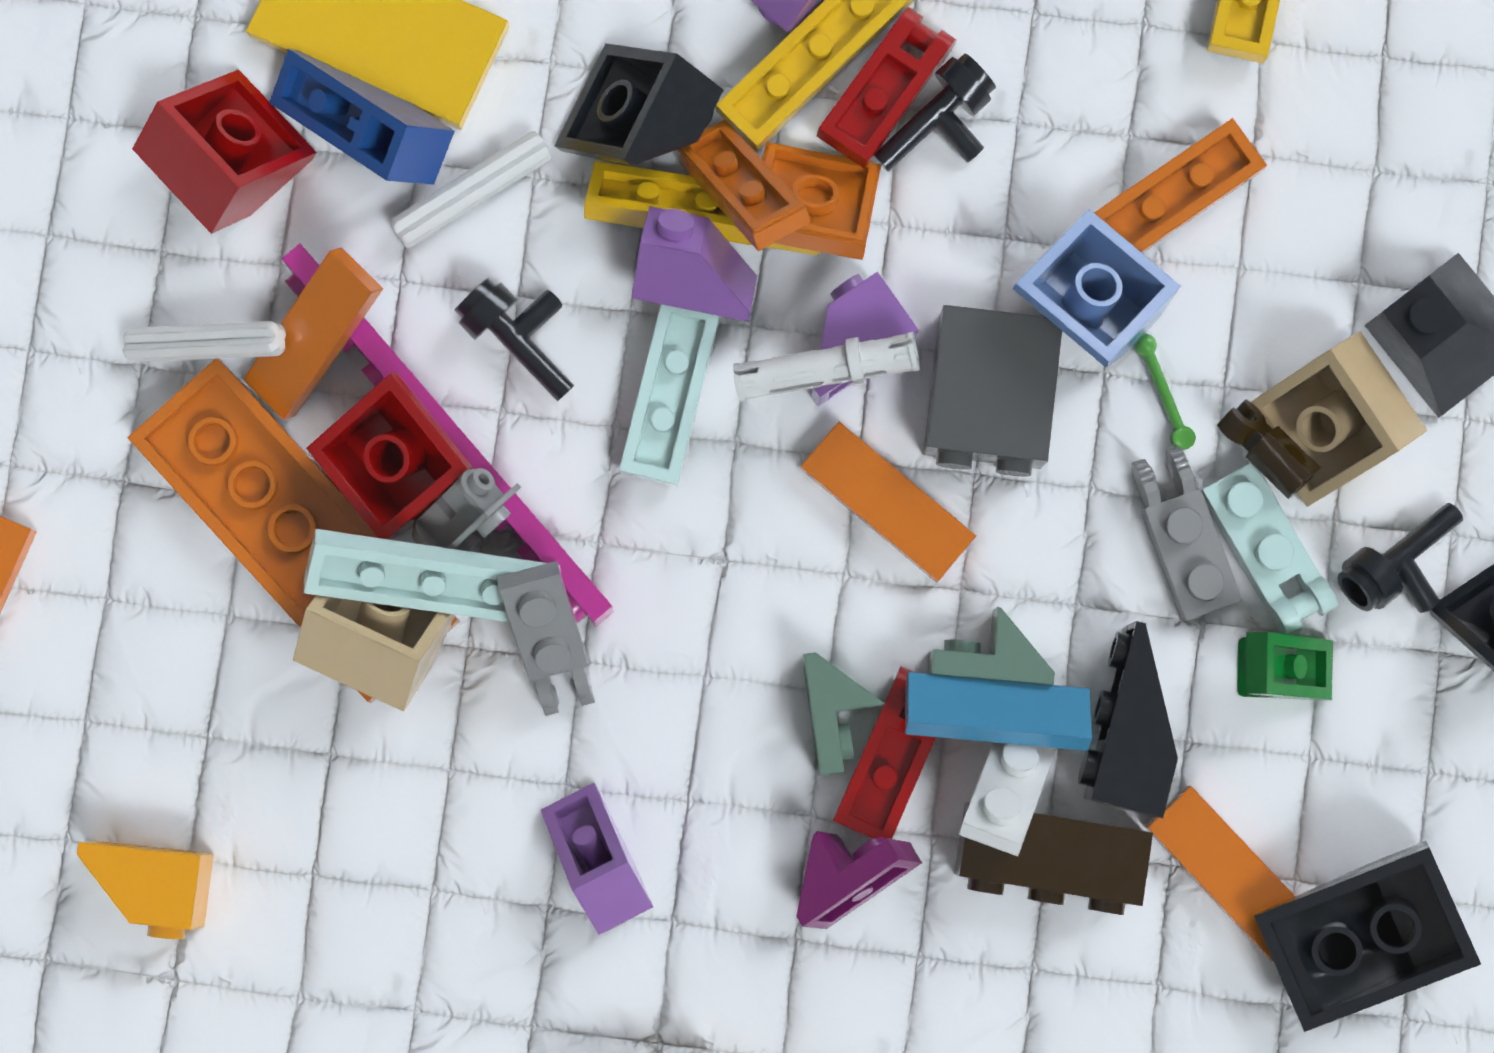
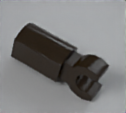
[1217,399,1321,499]

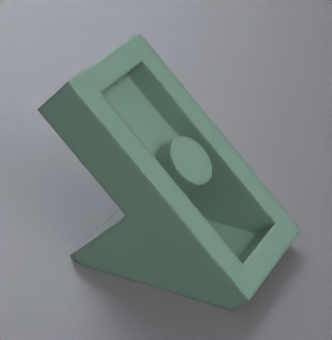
[927,607,1055,685]
[802,652,884,776]

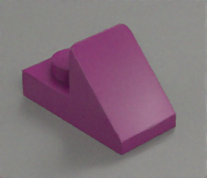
[796,831,922,929]

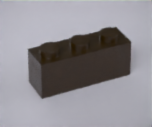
[954,802,1153,915]

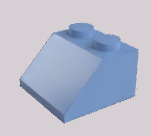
[1013,209,1181,368]

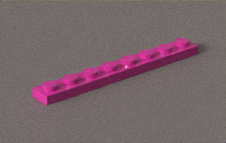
[282,243,614,627]

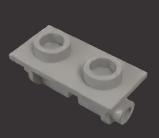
[412,468,521,552]

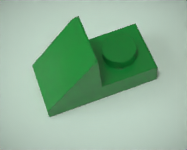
[1237,632,1333,700]

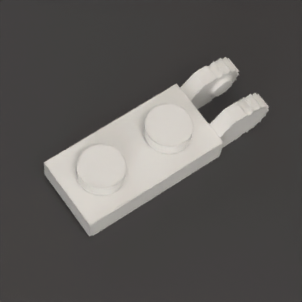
[959,742,1056,856]

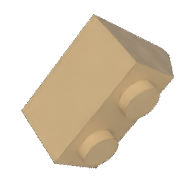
[1251,331,1428,507]
[293,595,456,712]

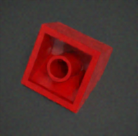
[132,69,317,234]
[306,371,473,540]

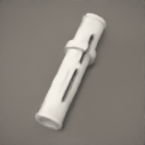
[733,332,920,402]

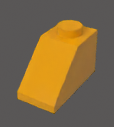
[77,841,214,940]

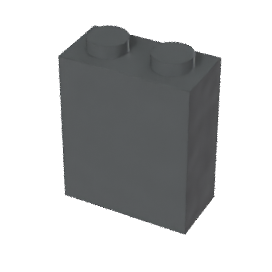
[923,305,1062,477]

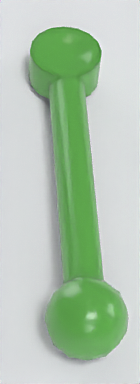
[1134,333,1196,450]

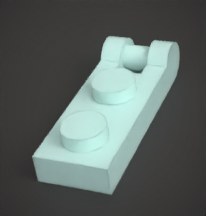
[1202,463,1339,635]

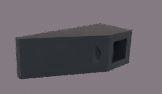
[1078,621,1178,818]

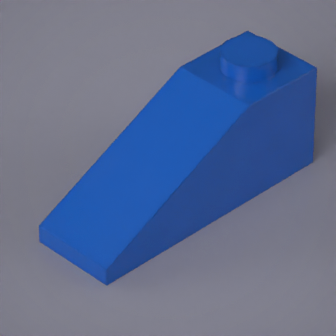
[269,49,455,185]

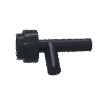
[874,53,996,172]
[454,278,575,402]
[1337,503,1463,613]

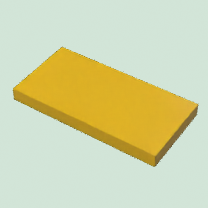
[246,0,510,130]

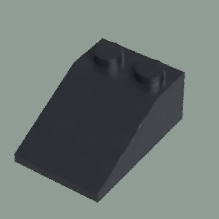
[1254,841,1482,1032]

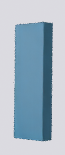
[905,672,1092,751]

